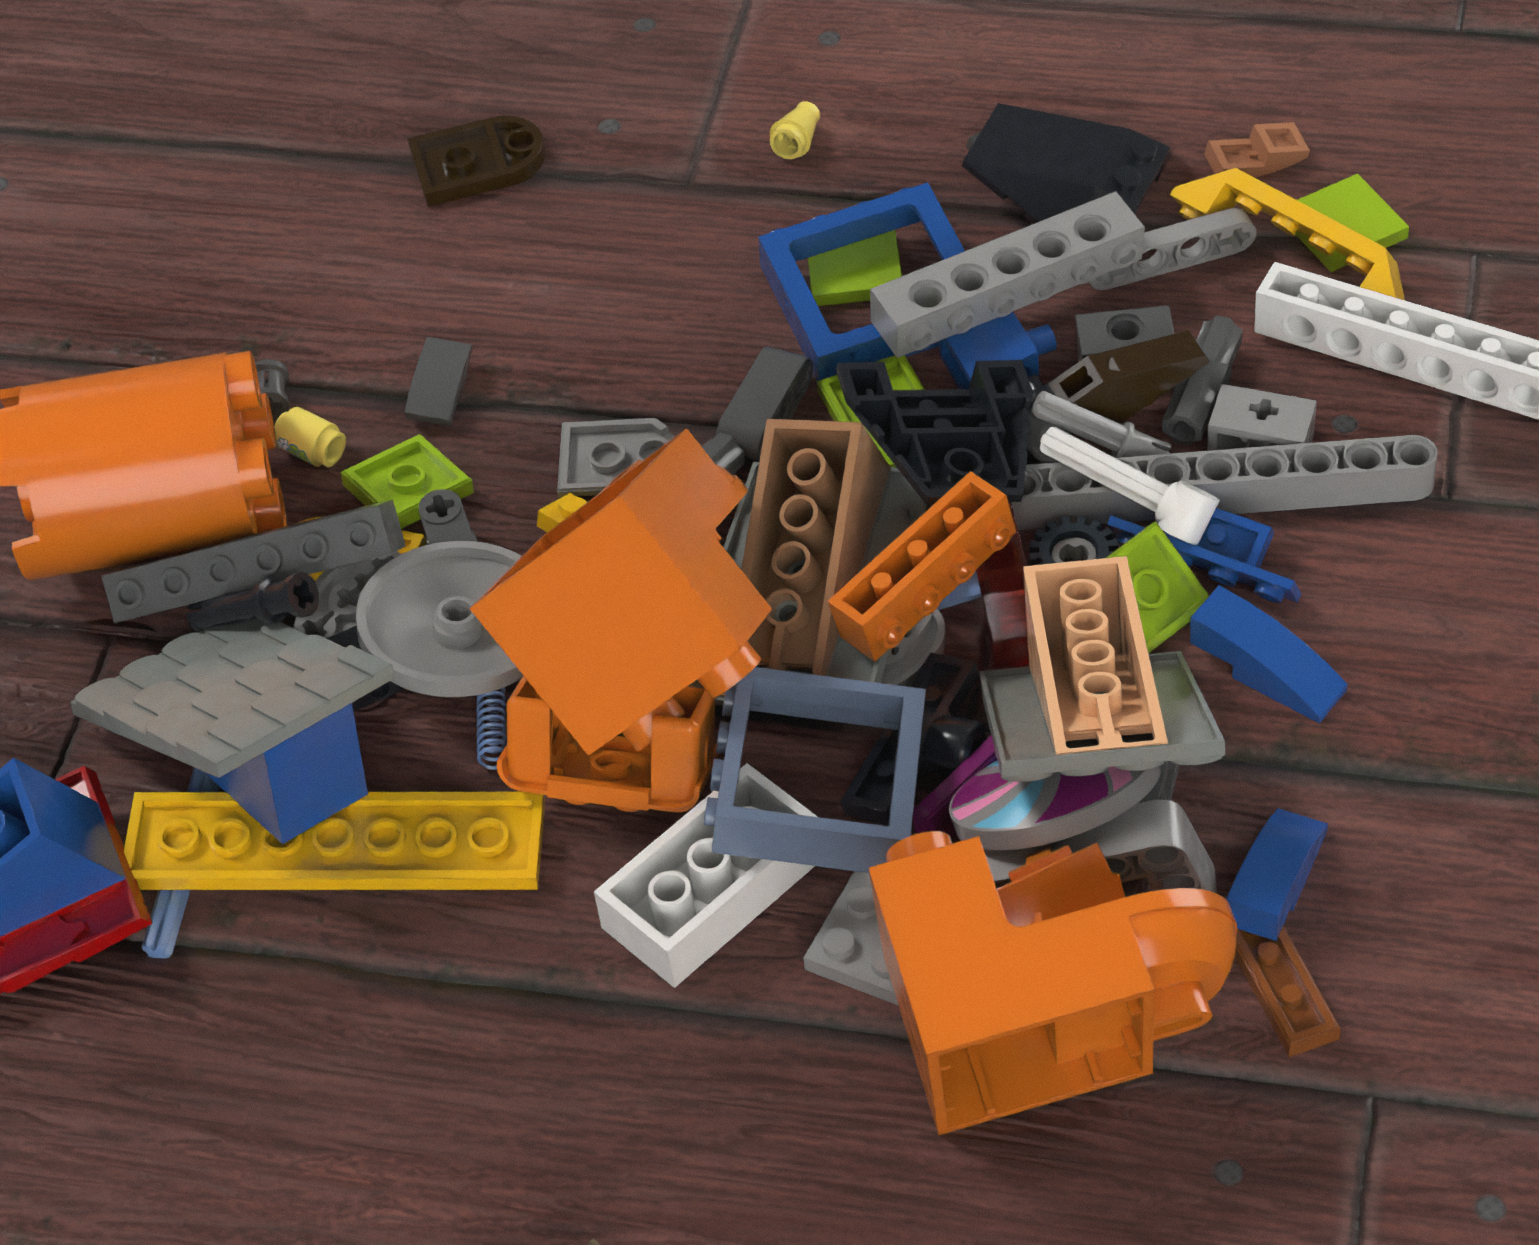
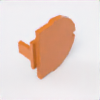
[997,842,1125,927]

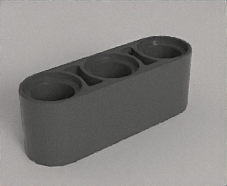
[716,346,813,462]

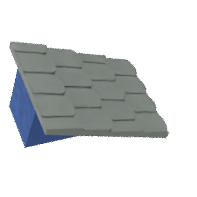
[70,619,395,844]

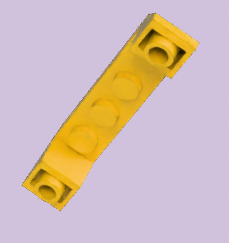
[1170,168,1405,300]

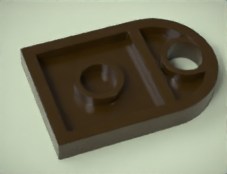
[407,116,545,207]

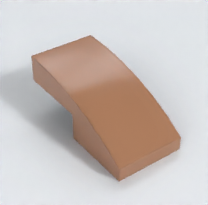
[1204,122,1310,178]

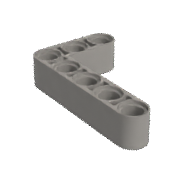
[984,799,1217,893]

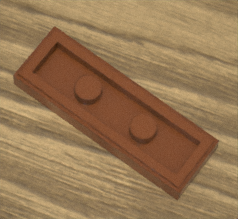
[1235,926,1341,1057]

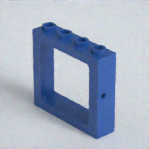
[758,182,965,381]

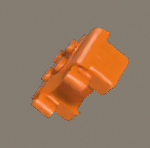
[497,676,721,812]

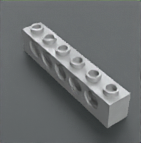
[870,191,1145,358]

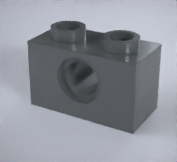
[1075,305,1175,362]

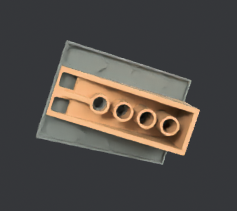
[979,556,1225,782]

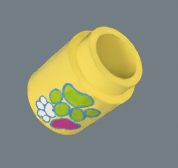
[274,407,346,467]

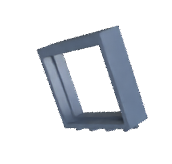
[704,667,926,873]

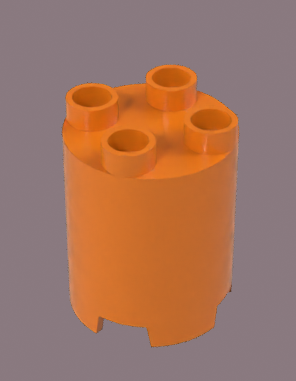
[0,351,288,581]

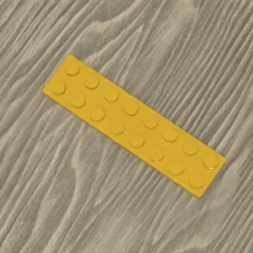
[124,792,545,890]

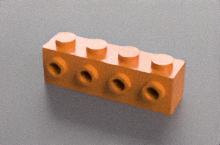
[828,471,1016,662]

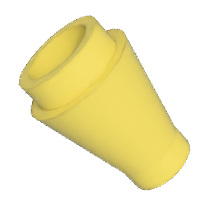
[770,101,820,159]

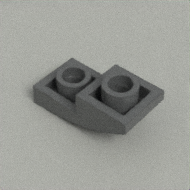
[404,337,473,427]

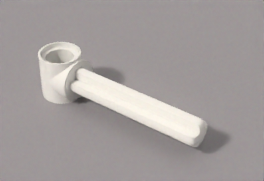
[1040,427,1220,545]

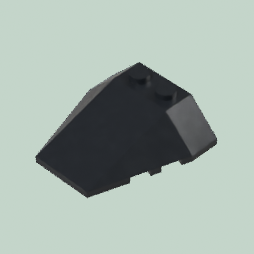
[962,103,1175,224]
[836,360,1033,505]

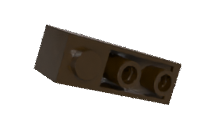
[1048,330,1210,444]

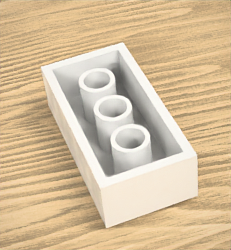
[594,763,817,988]

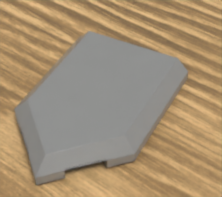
[557,418,675,497]

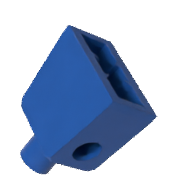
[939,311,1057,389]

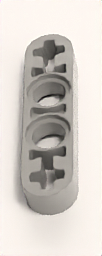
[1089,208,1257,290]

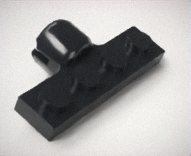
[840,653,988,825]

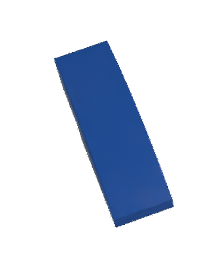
[1190,585,1348,724]
[1226,808,1328,941]

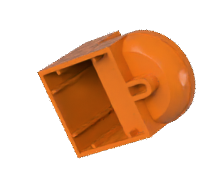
[469,428,772,756]
[868,831,1237,1135]

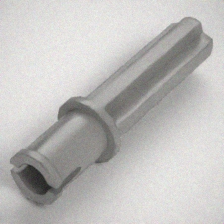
[1032,391,1171,458]

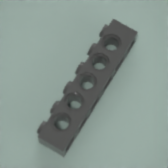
[101,499,406,623]

